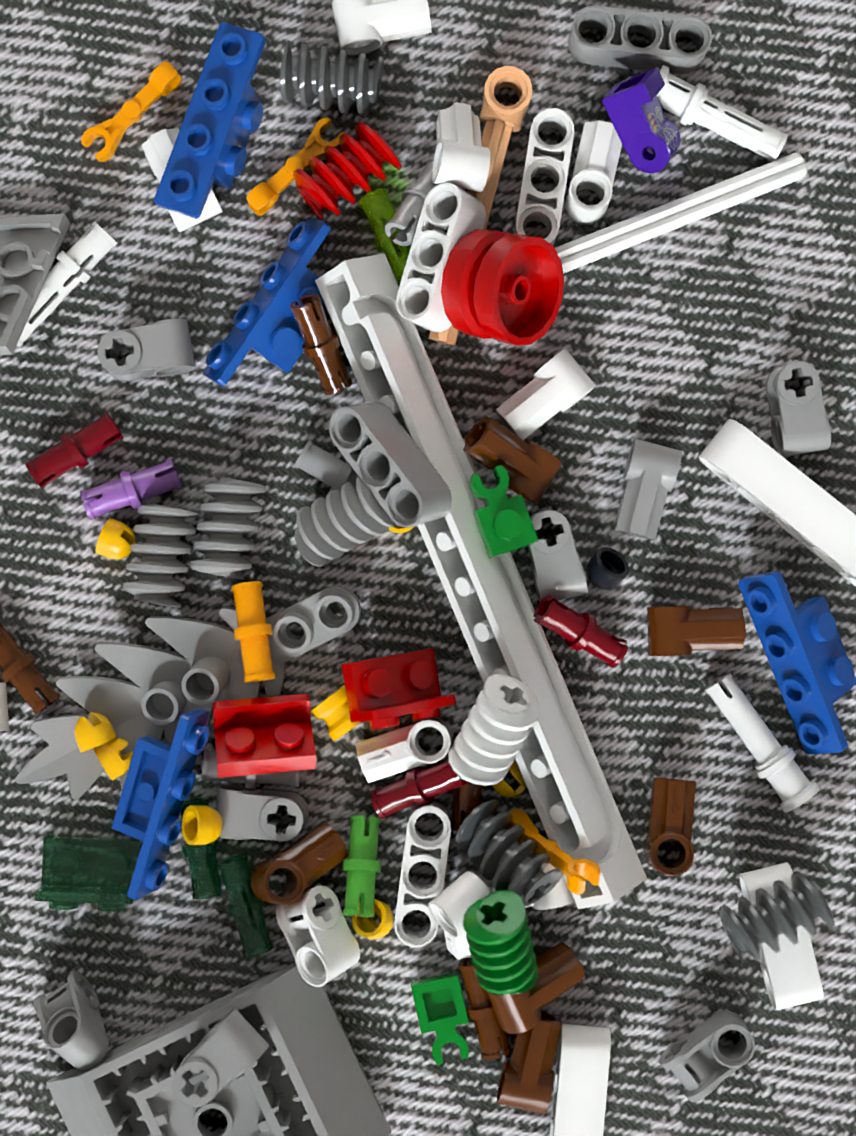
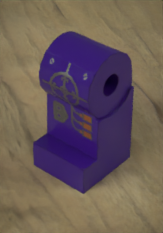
[602,67,681,173]

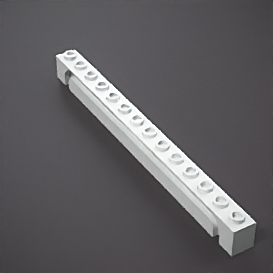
[315,253,647,909]

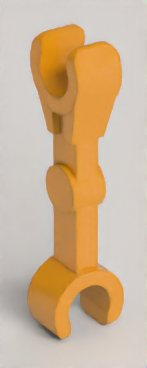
[81,61,182,162]
[247,117,345,216]
[506,808,600,895]

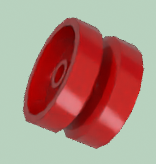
[441,229,564,346]

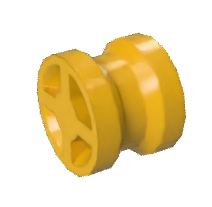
[311,685,360,742]

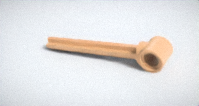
[428,66,533,346]

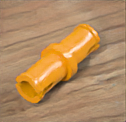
[231,581,275,683]

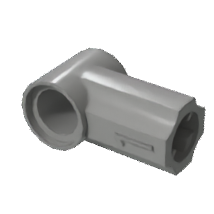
[614,438,682,540]

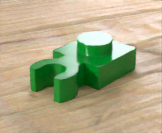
[469,465,539,559]
[411,971,469,1065]

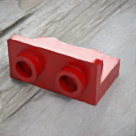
[341,648,456,730]
[212,694,316,778]

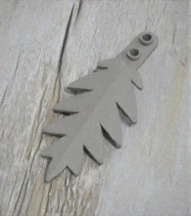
[15,586,361,800]

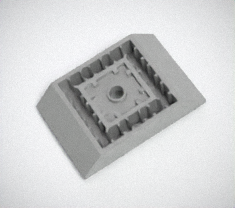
[46,962,392,1136]

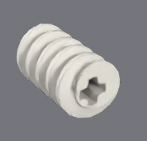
[448,674,540,786]

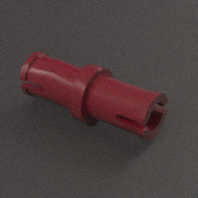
[25,412,124,489]
[533,595,628,668]
[371,760,469,818]

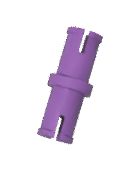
[80,459,182,520]

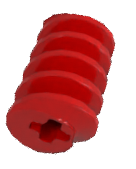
[293,122,402,221]

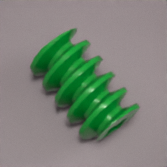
[463,890,538,995]

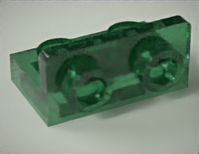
[35,835,143,912]

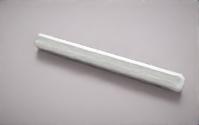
[555,153,807,274]

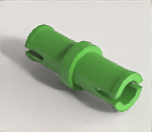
[343,815,381,917]

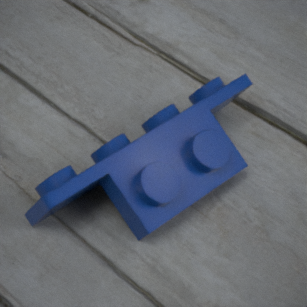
[154,22,266,219]
[203,217,331,387]
[738,571,856,755]
[111,708,209,900]

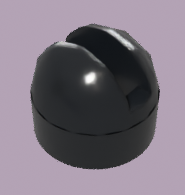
[586,547,629,590]

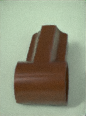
[463,416,563,504]
[647,606,746,656]
[644,777,696,876]
[251,821,348,905]
[487,942,586,1034]
[497,1011,562,1115]

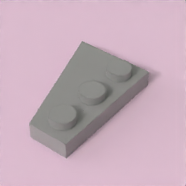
[0,213,71,355]

